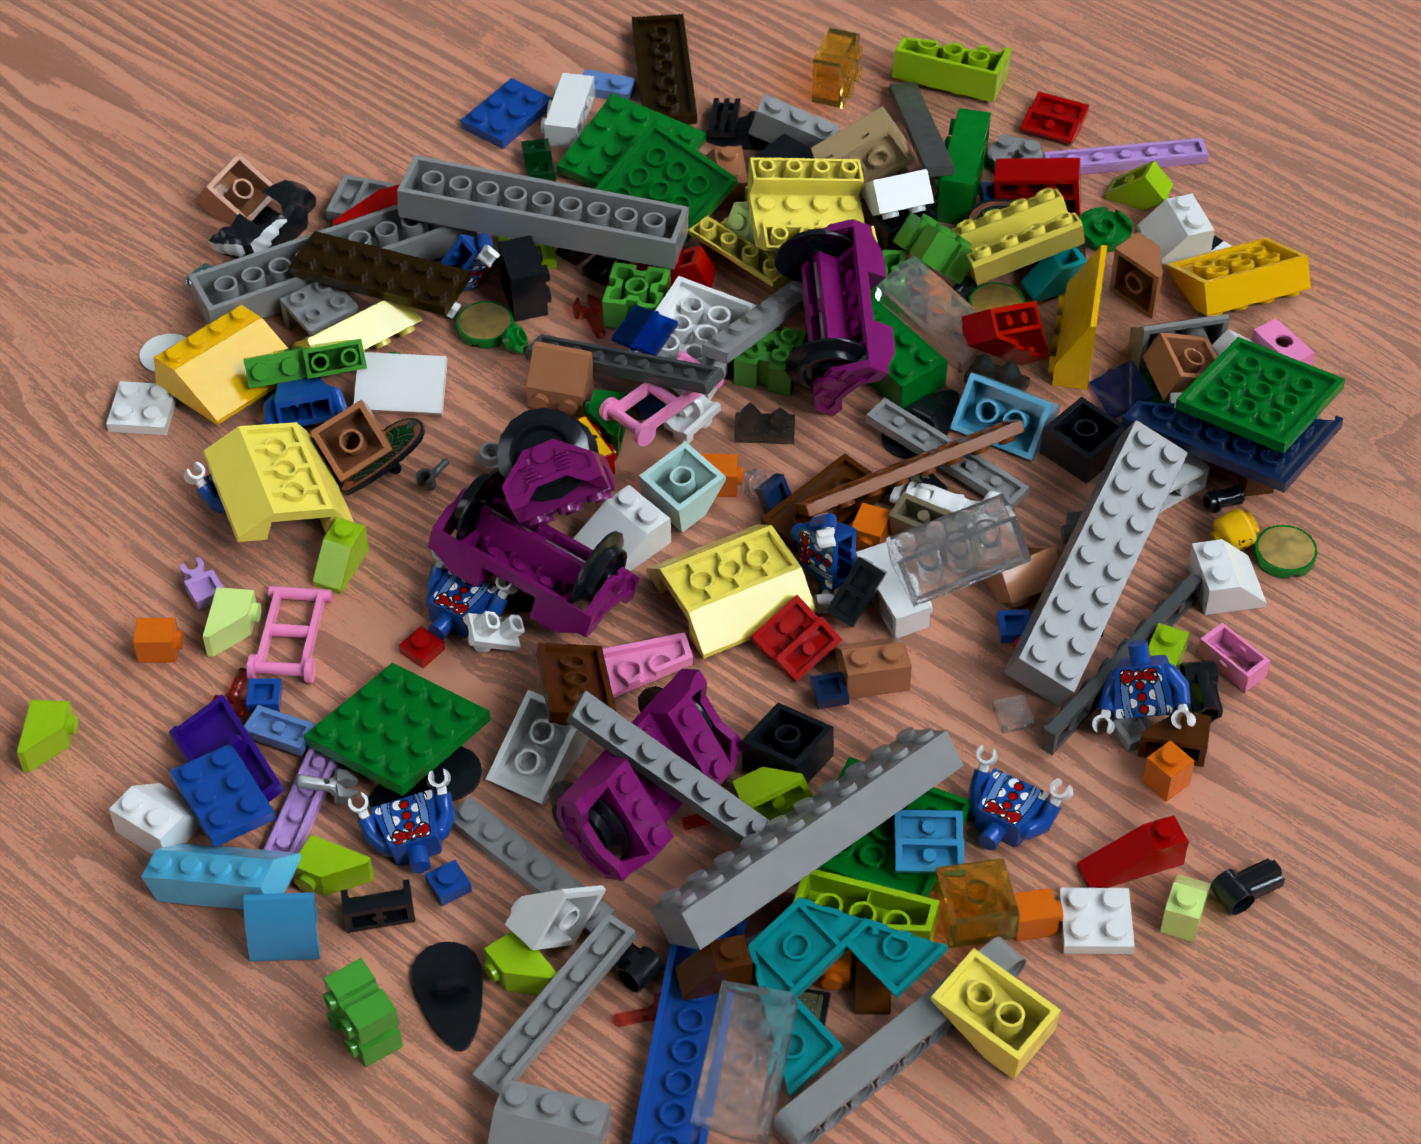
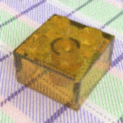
[812,27,863,108]
[934,858,1020,948]

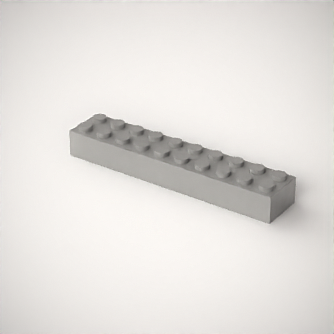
[397,155,689,270]
[189,204,477,325]
[1003,420,1188,706]
[651,727,964,950]

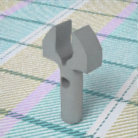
[295,769,359,805]

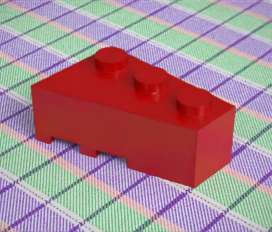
[994,158,1081,217]
[961,301,1050,366]

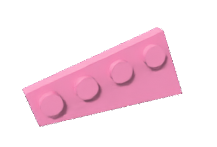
[603,632,693,698]

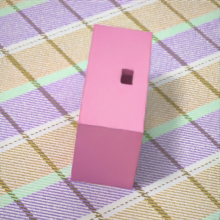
[1252,318,1315,366]
[1197,622,1270,693]

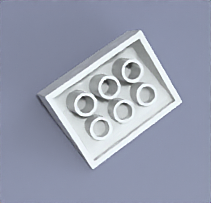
[629,276,757,400]

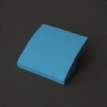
[894,810,965,874]
[243,893,321,961]

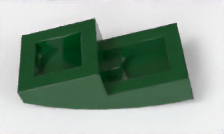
[521,138,556,182]

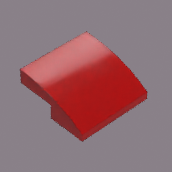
[1020,91,1089,145]
[750,594,843,683]

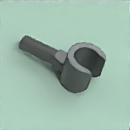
[416,459,449,490]

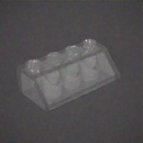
[875,255,983,374]
[886,493,1031,607]
[690,980,798,1144]

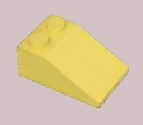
[931,948,1061,1079]

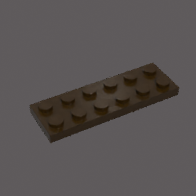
[632,14,698,125]
[288,231,471,316]

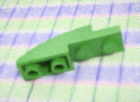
[243,339,367,389]

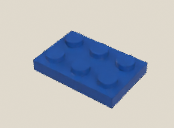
[461,78,553,149]
[170,744,276,848]

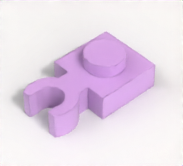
[180,557,224,610]

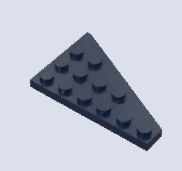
[1122,401,1343,493]

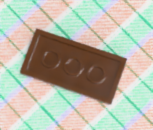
[761,453,889,553]
[536,643,617,726]

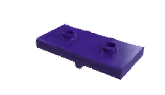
[169,694,285,802]

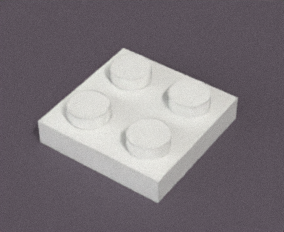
[106,381,177,435]
[1059,888,1135,954]

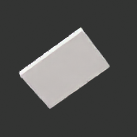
[354,352,448,416]

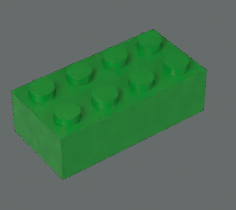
[933,108,991,225]
[869,295,948,409]

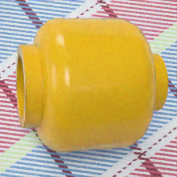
[1210,508,1260,551]

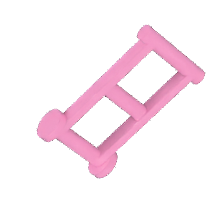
[599,351,724,447]
[247,586,333,684]

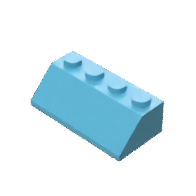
[141,843,302,910]

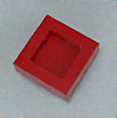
[399,626,445,669]

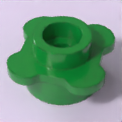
[502,322,528,354]

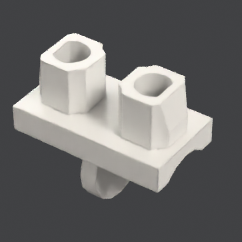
[664,395,721,444]
[463,611,525,653]

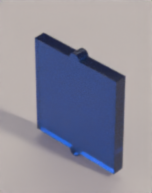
[611,304,678,356]
[1089,360,1155,419]

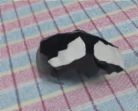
[209,180,316,259]

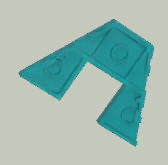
[748,897,949,1099]

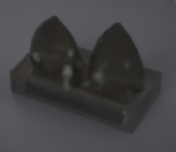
[963,353,1030,391]
[734,402,795,444]

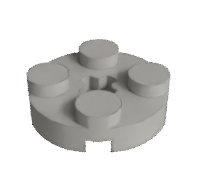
[988,134,1043,170]

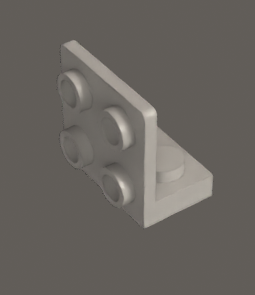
[280,282,359,335]

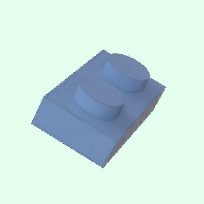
[583,69,636,100]
[244,705,316,756]

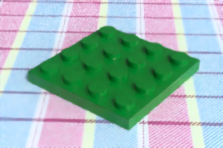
[557,93,706,188]
[594,122,739,246]
[1175,337,1345,454]
[303,662,491,796]
[817,757,971,898]

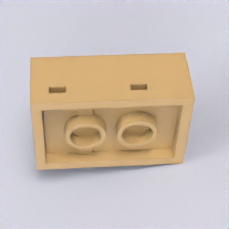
[811,106,915,183]

